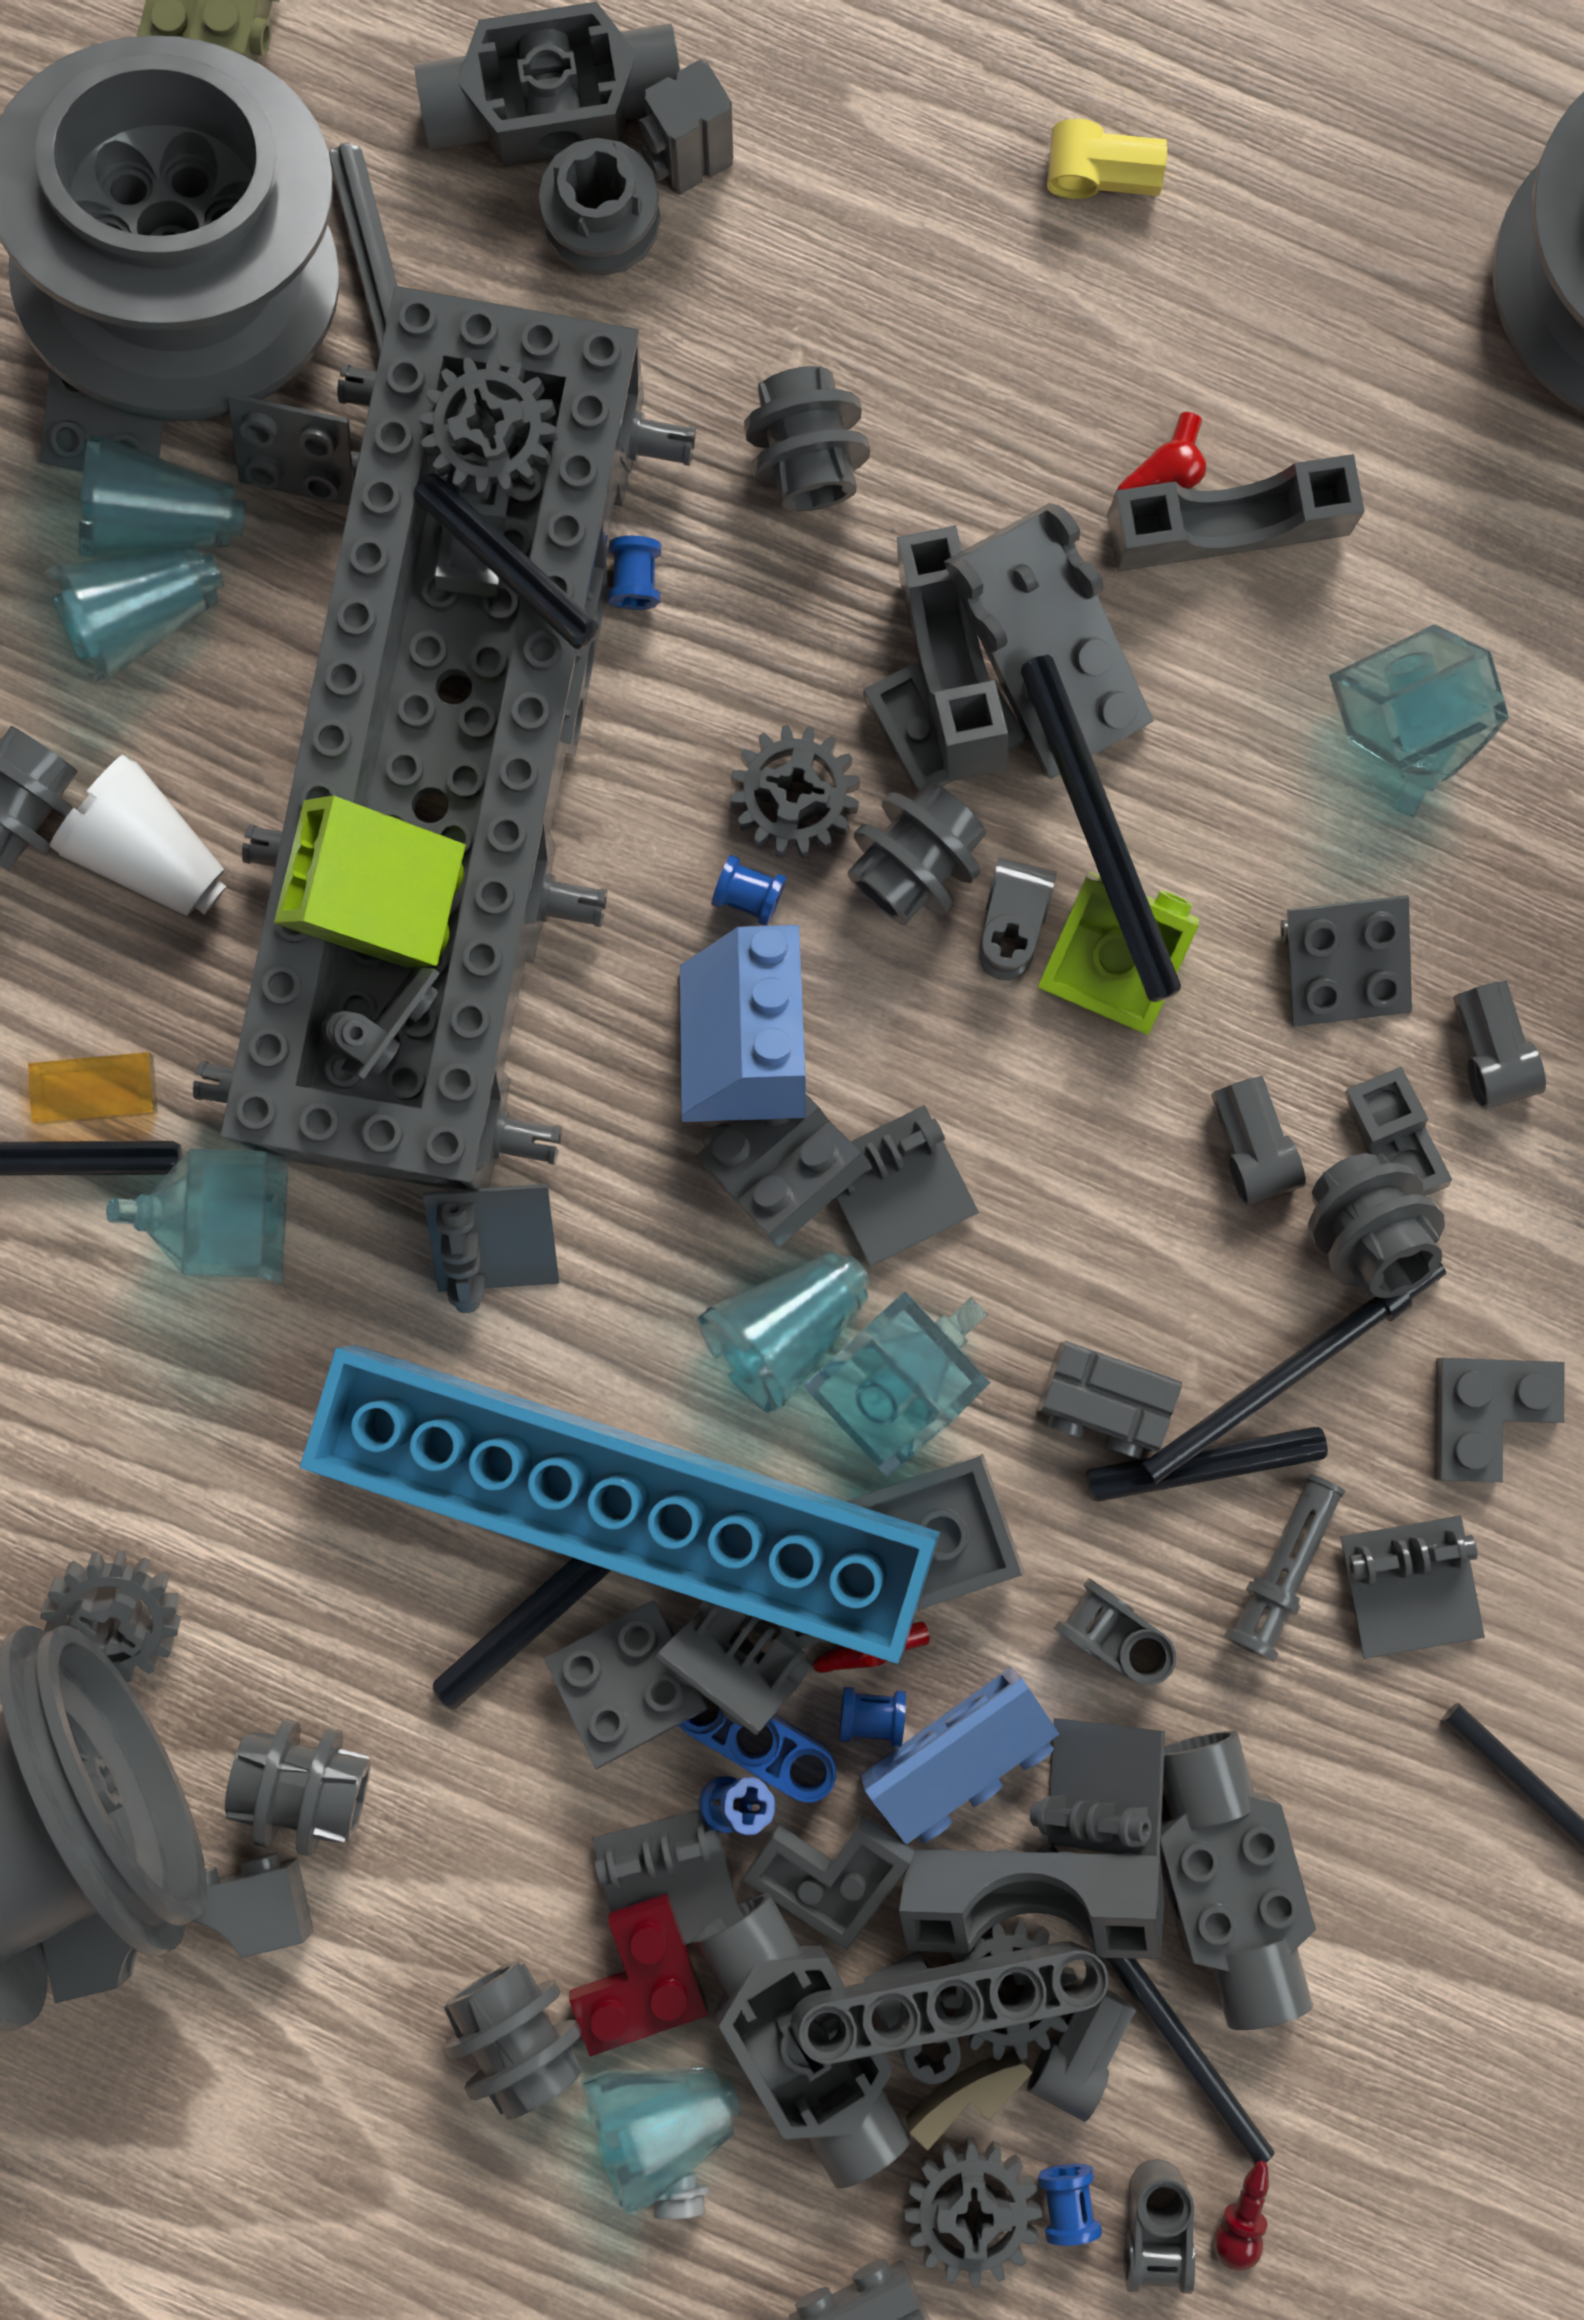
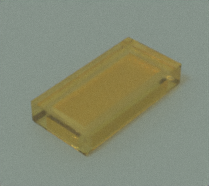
[28,1052,158,1125]

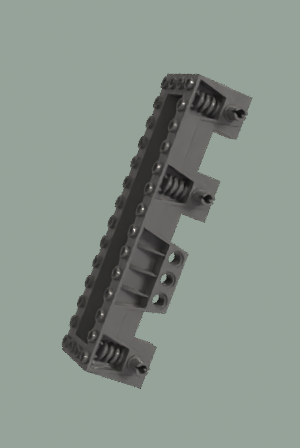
[193,285,696,1190]

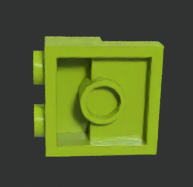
[1038,870,1199,1035]

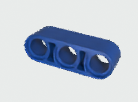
[678,1707,836,1803]

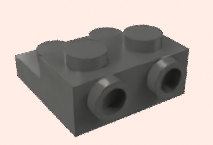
[696,1094,871,1247]

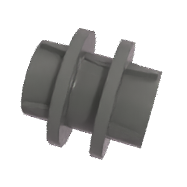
[538,138,661,276]
[744,366,870,512]
[0,726,78,871]
[847,782,987,925]
[1308,1153,1445,1299]
[225,1719,371,1857]
[443,1961,582,2120]

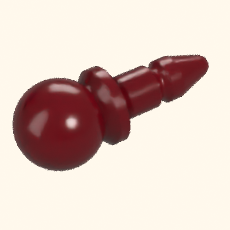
[1213,2160,1269,2271]

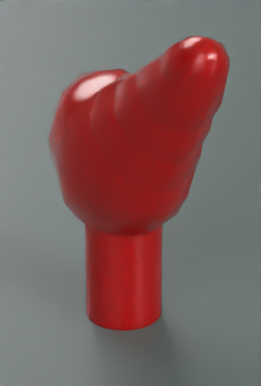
[1116,412,1206,491]
[812,1621,930,1673]

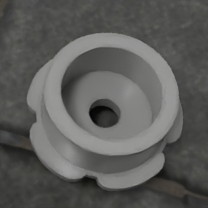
[647,2171,710,2220]

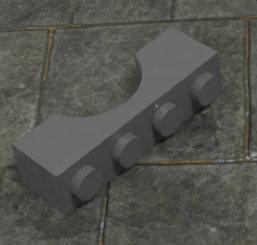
[1107,454,1365,572]
[897,525,1008,782]
[899,1848,1165,1959]
[42,1852,314,2004]

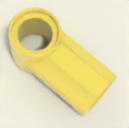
[1047,119,1168,199]

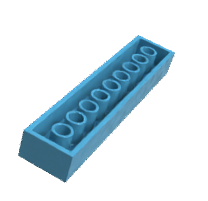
[299,1345,940,1664]

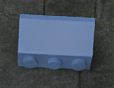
[680,925,806,1122]
[861,1666,1060,1845]

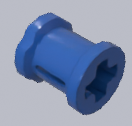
[607,535,662,610]
[711,855,787,926]
[839,1687,906,1748]
[698,1776,775,1835]
[1038,2164,1102,2246]

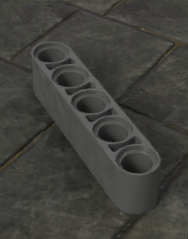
[791,1941,1109,2064]

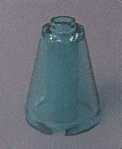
[79,435,246,559]
[45,546,224,684]
[697,1252,870,1413]

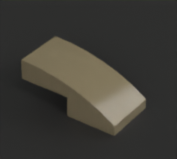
[906,2050,1033,2151]

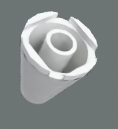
[50,754,227,916]

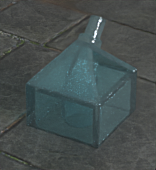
[1329,624,1509,818]
[106,1149,289,1284]
[803,1291,990,1477]

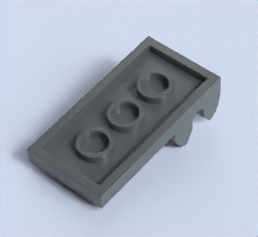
[944,503,1154,779]
[779,1454,1025,1649]

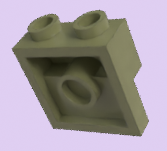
[137,0,280,62]

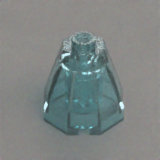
[581,2068,741,2215]

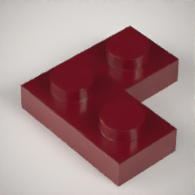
[569,1893,708,2057]

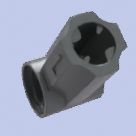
[1453,980,1546,1109]
[1211,1075,1306,1206]
[1027,1990,1136,2122]

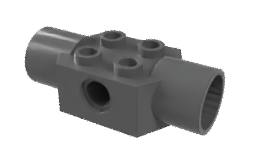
[414,2,680,166]
[1160,1731,1316,2030]
[694,1893,910,2188]

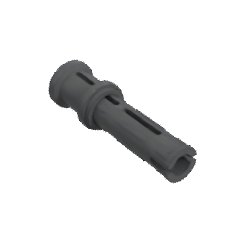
[1223,1474,1345,1662]

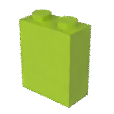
[274,795,466,968]

